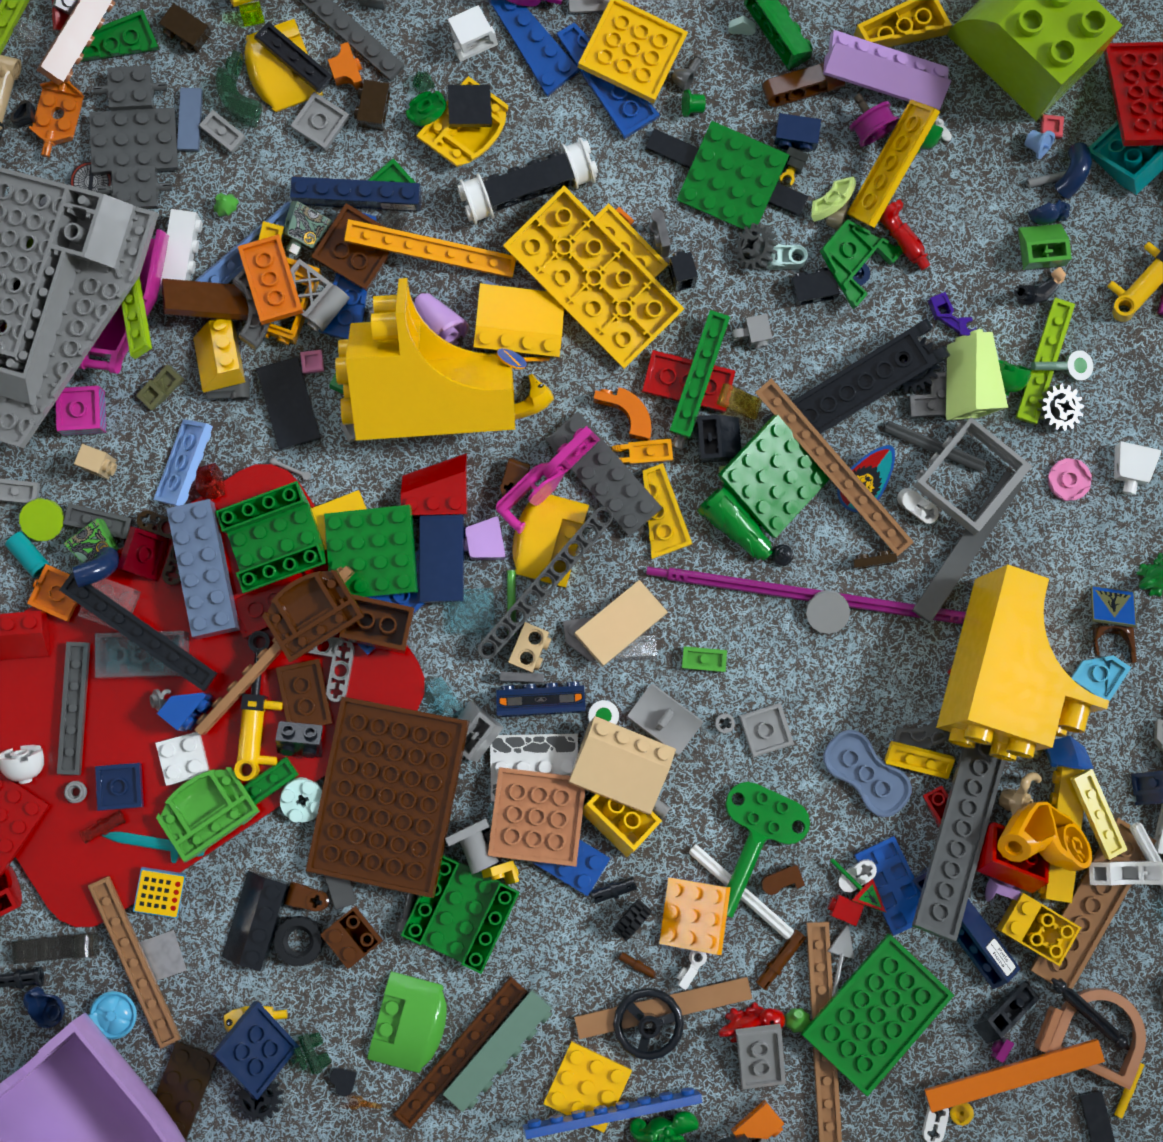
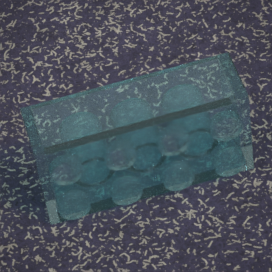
[95,631,189,679]

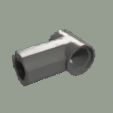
[206,376,250,401]

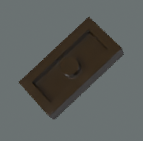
[850,550,898,570]

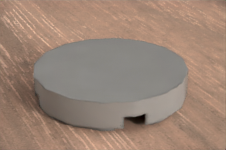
[806,590,850,634]

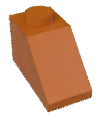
[731,1100,784,1139]

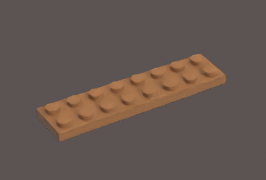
[1029,818,1156,989]

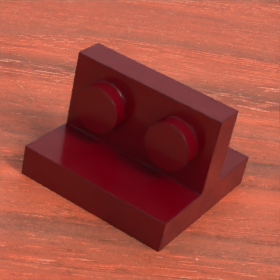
[117,526,169,581]

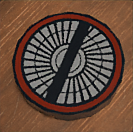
[70,161,112,196]

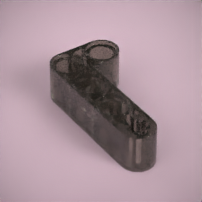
[11,932,100,964]

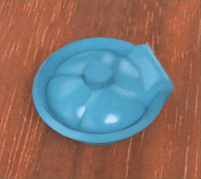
[88,991,137,1039]

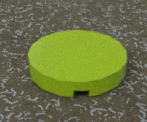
[19,498,64,541]

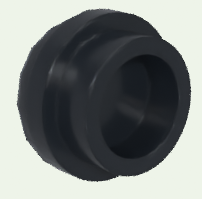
[772,544,794,566]

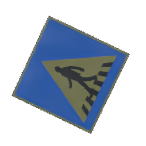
[1091,585,1137,628]

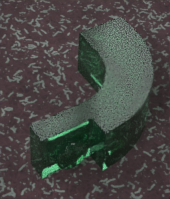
[216,50,263,128]

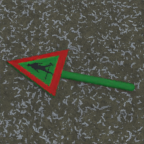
[830,858,886,913]

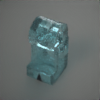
[427,676,465,717]

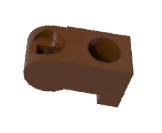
[760,864,805,895]

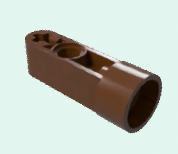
[762,62,845,107]

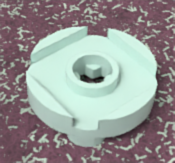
[280,777,322,822]

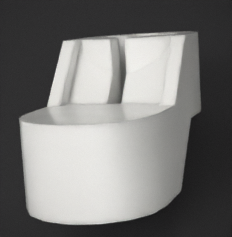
[897,488,939,524]
[839,859,877,892]

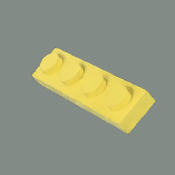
[1070,769,1127,860]

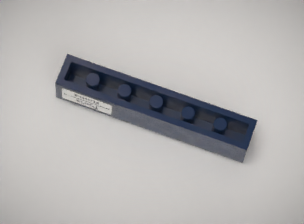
[290,177,422,211]
[912,866,1020,989]

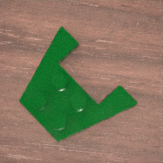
[820,219,903,309]

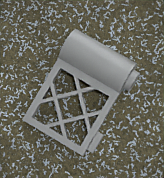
[290,258,350,332]

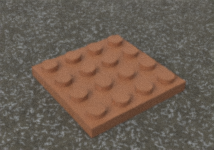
[488,767,585,867]

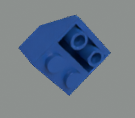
[157,693,214,732]

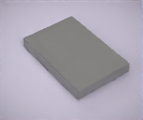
[736,1024,786,1090]

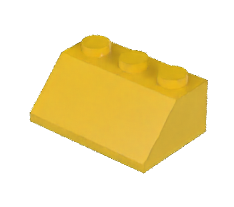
[193,318,245,393]
[583,794,662,857]

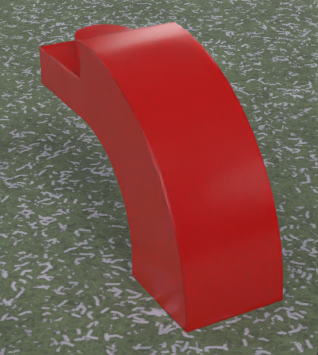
[0,866,22,917]

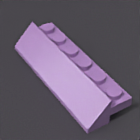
[823,30,951,110]

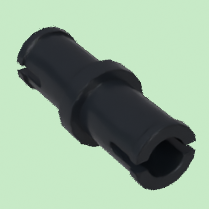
[591,876,638,904]

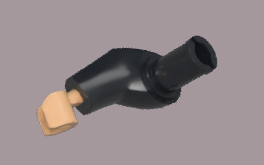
[1014,267,1066,305]

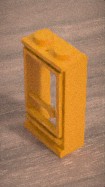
[265,257,322,345]

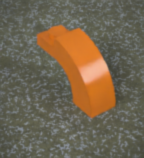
[593,387,651,441]

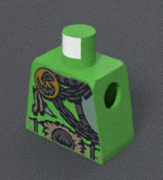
[64,519,118,563]

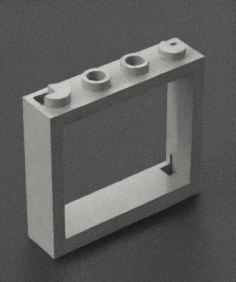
[914,417,1032,535]

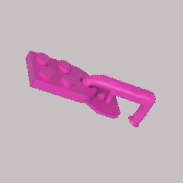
[496,426,600,534]

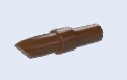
[618,951,656,979]

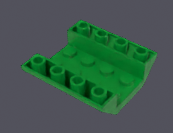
[215,481,326,594]
[401,855,520,974]

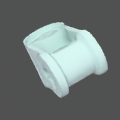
[766,244,808,270]

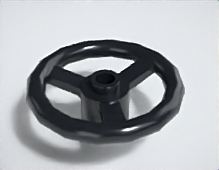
[613,988,684,1060]

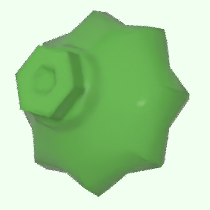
[213,193,239,217]
[784,1008,810,1033]

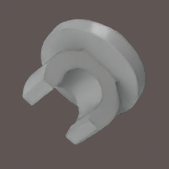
[150,689,171,711]

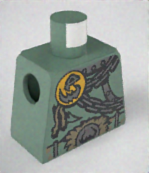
[282,201,332,256]

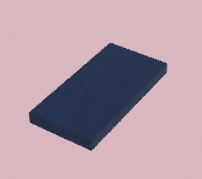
[419,515,464,603]

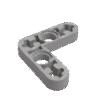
[308,637,355,702]

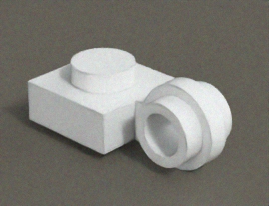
[677,950,707,990]

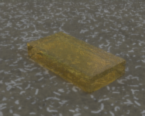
[717,383,762,420]

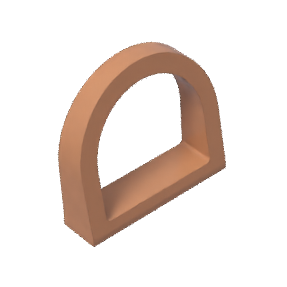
[1048,988,1146,1090]

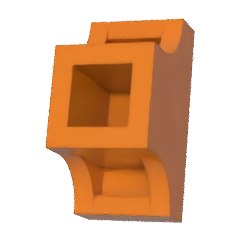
[328,42,363,90]

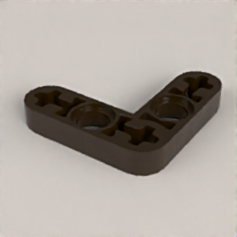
[137,510,181,586]

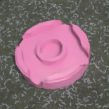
[1048,458,1092,501]

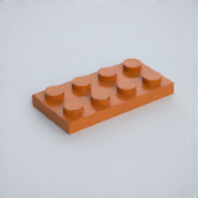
[238,234,303,325]

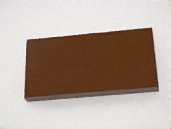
[161,278,249,321]

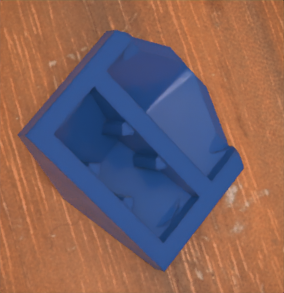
[1044,735,1094,770]

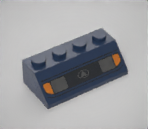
[496,682,586,717]

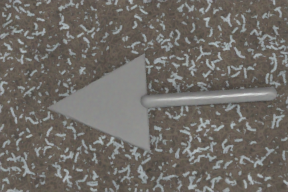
[827,923,855,997]

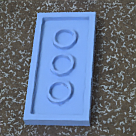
[153,419,213,506]

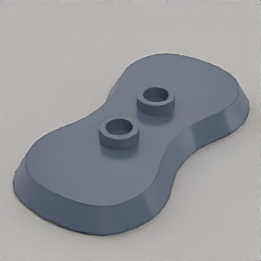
[823,730,912,817]

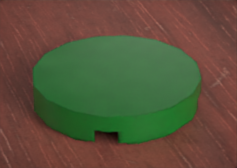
[406,91,447,126]

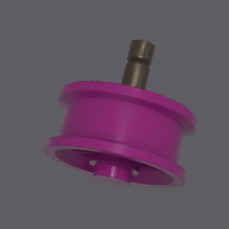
[849,94,900,147]

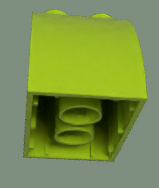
[947,0,1123,121]

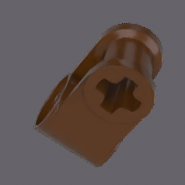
[500,458,531,497]
[284,882,329,912]

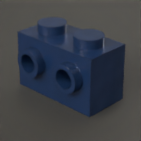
[774,113,821,152]

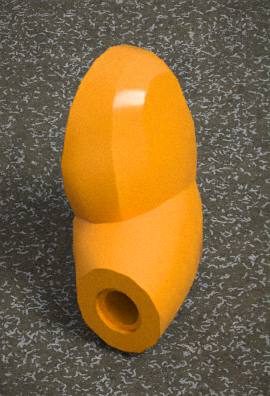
[997,801,1092,871]

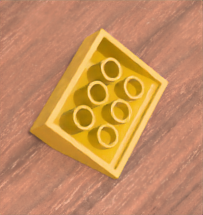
[473,283,564,358]

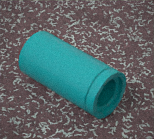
[4,531,50,578]

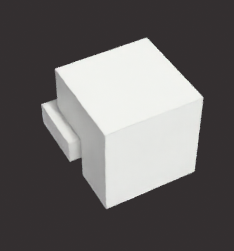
[448,5,498,62]

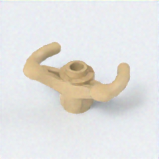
[999,772,1042,816]

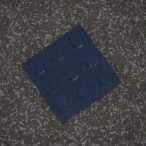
[211,1001,300,1100]

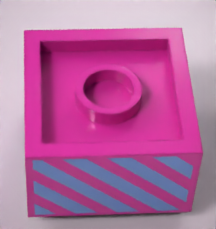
[56,386,106,436]

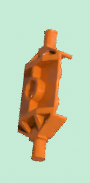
[29,68,84,158]

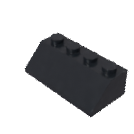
[222,871,290,971]

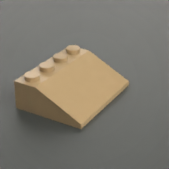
[568,716,676,815]

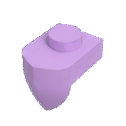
[985,877,1021,902]

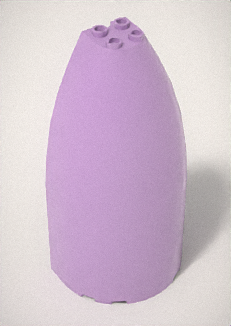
[0,1012,186,1142]

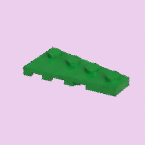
[80,9,160,62]

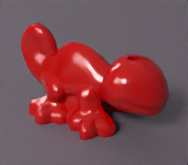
[718,1002,785,1043]

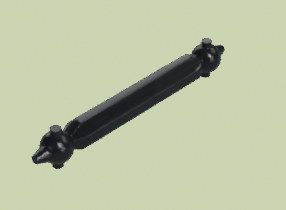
[1051,978,1130,1050]

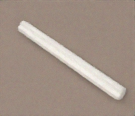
[689,845,794,939]

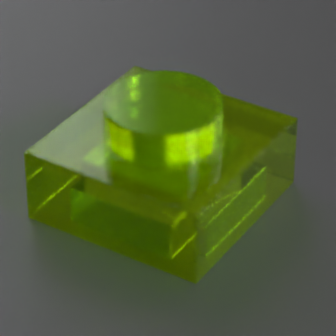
[239,1,265,27]

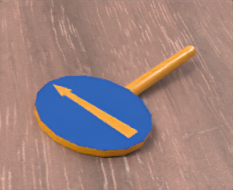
[496,348,550,369]

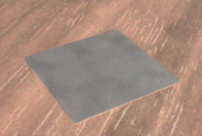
[139,930,187,981]

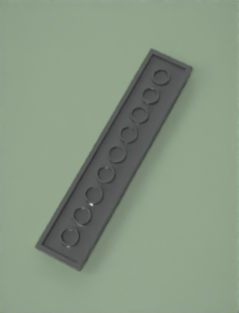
[912,743,1005,942]

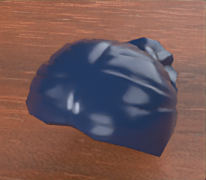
[1028,199,1070,225]
[23,987,65,1028]

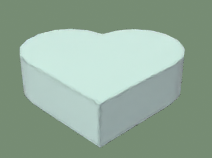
[728,15,756,35]

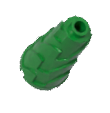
[697,483,772,561]

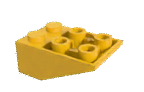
[996,892,1081,967]

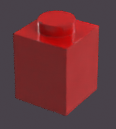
[827,894,864,926]

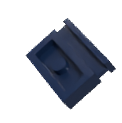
[1131,770,1163,806]

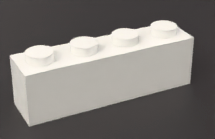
[159,209,203,297]

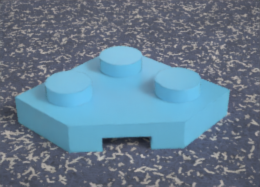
[1071,655,1132,701]

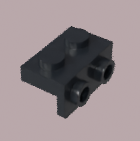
[275,721,323,758]

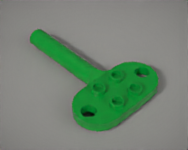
[725,782,810,919]

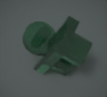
[291,1032,331,1075]

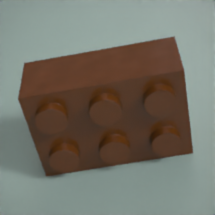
[339,594,414,654]

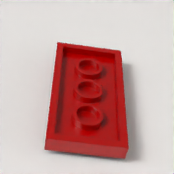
[642,350,736,413]
[233,570,311,639]

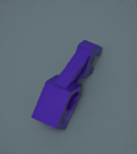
[928,292,977,336]

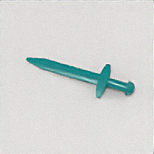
[102,832,205,863]

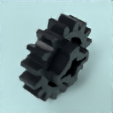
[234,1081,284,1122]

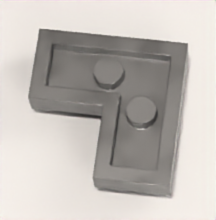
[908,372,947,418]

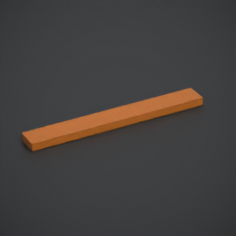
[924,1038,1105,1113]

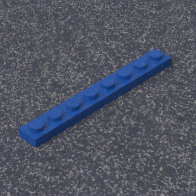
[522,1087,703,1139]

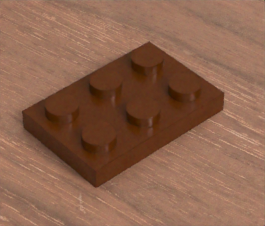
[276,659,333,726]

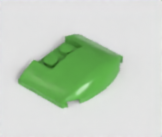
[156,767,260,862]
[367,971,447,1073]

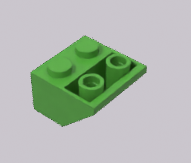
[1018,224,1072,270]

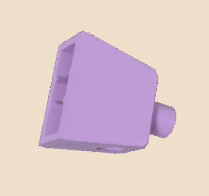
[464,516,506,560]

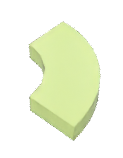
[811,177,856,222]

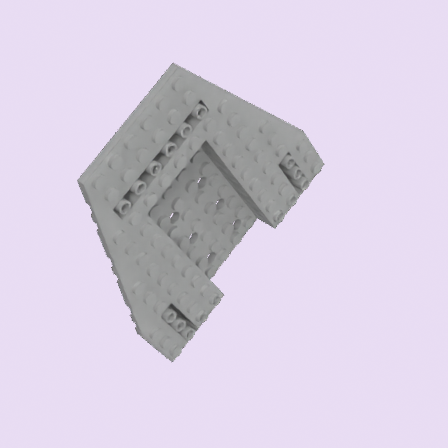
[0,167,159,448]

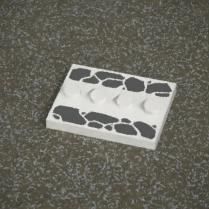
[490,734,578,801]

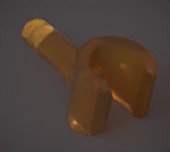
[349,1095,382,1110]

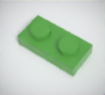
[681,646,727,672]

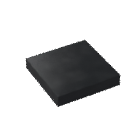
[447,85,492,127]

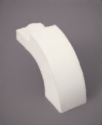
[1089,861,1163,885]

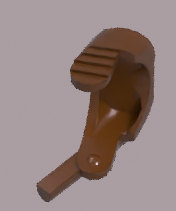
[1093,625,1137,663]

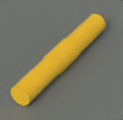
[1114,1063,1145,1119]

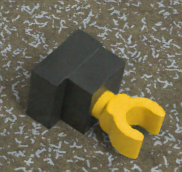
[779,147,809,187]

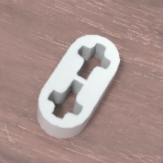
[922,1106,949,1142]

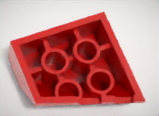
[401,453,468,519]

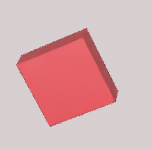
[1040,114,1064,139]

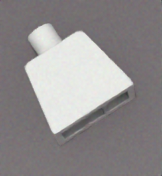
[1114,441,1161,495]

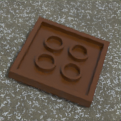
[311,203,392,292]

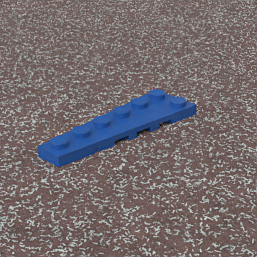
[488,0,579,97]
[557,22,660,139]
[319,213,377,339]

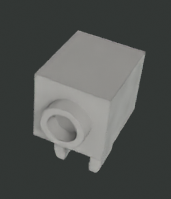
[732,314,772,349]

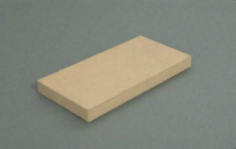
[574,580,668,667]

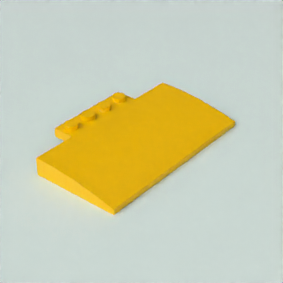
[503,186,684,369]

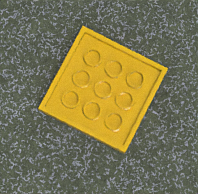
[577,0,688,104]

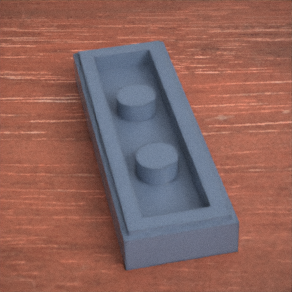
[177,88,203,152]

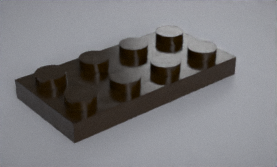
[155,1041,217,1142]

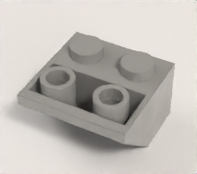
[457,700,504,762]

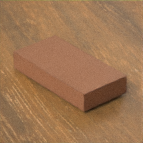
[1034,1006,1063,1053]

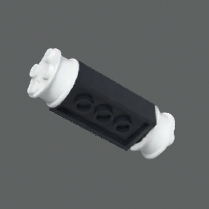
[458,137,598,225]

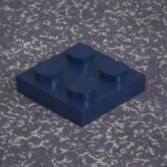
[95,763,144,811]

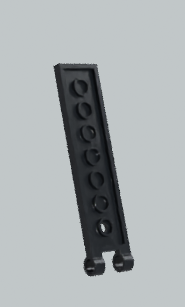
[762,319,950,434]

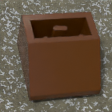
[320,906,383,969]

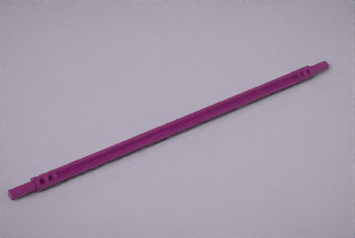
[646,566,966,625]

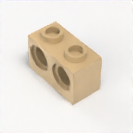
[74,444,117,480]
[508,622,552,673]

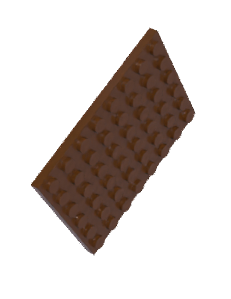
[306,696,469,898]

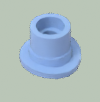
[1025,130,1055,160]

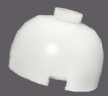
[0,745,44,784]

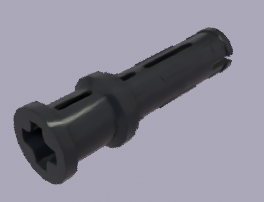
[0,966,45,989]

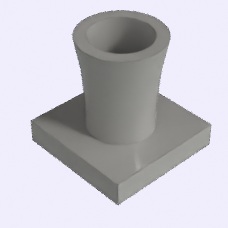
[445,817,499,875]

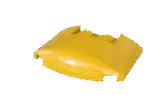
[245,19,323,112]
[416,76,508,167]
[512,494,589,588]

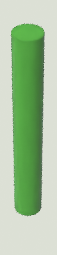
[507,570,516,635]

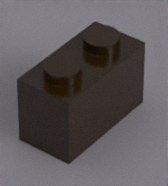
[159,3,212,53]
[354,79,391,131]

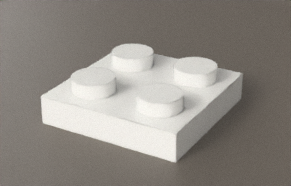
[156,732,210,786]

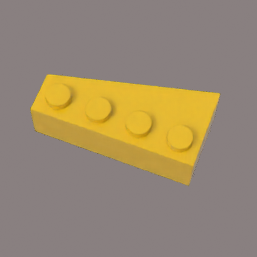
[854,0,952,47]

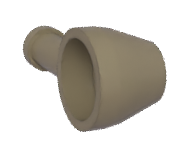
[826,196,852,230]

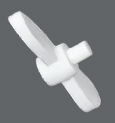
[934,115,952,142]

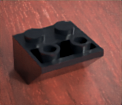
[696,415,741,463]

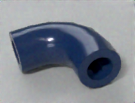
[1054,142,1092,199]
[72,547,119,587]

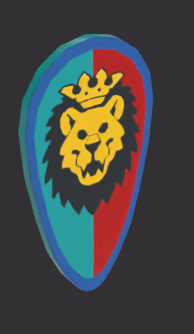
[837,445,895,512]

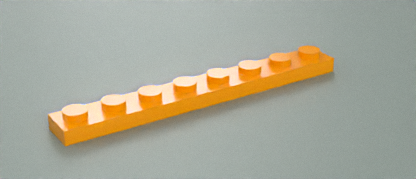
[344,219,516,278]

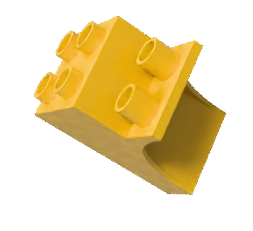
[335,278,516,441]
[936,564,1109,762]

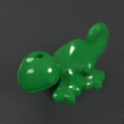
[1136,553,1163,597]
[629,1111,699,1142]

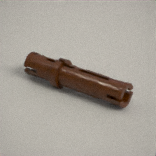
[755,929,807,991]

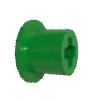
[681,89,706,117]

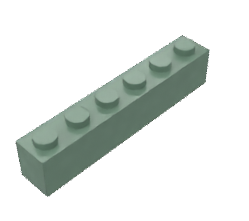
[443,989,552,1112]

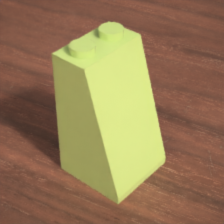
[946,329,1008,420]

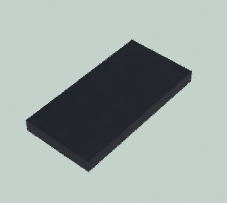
[256,357,321,451]

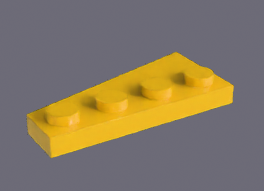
[643,463,693,559]

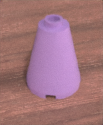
[414,293,469,346]

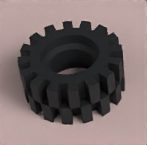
[612,899,652,941]

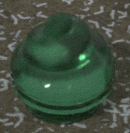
[412,71,435,92]

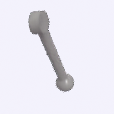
[269,457,311,480]

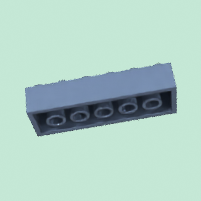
[166,499,240,640]

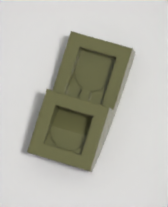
[136,364,185,410]

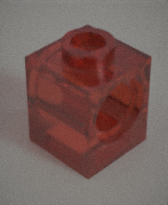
[195,463,225,500]

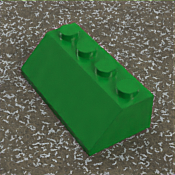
[743,0,813,71]

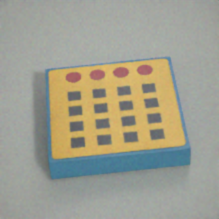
[133,867,186,918]

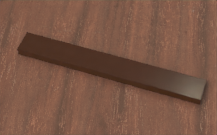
[393,976,527,1129]

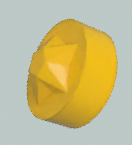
[950,1103,974,1126]

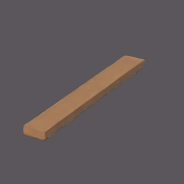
[88,876,181,1049]
[574,976,752,1039]

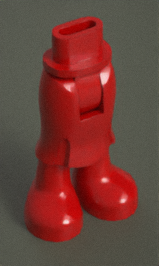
[879,199,931,271]

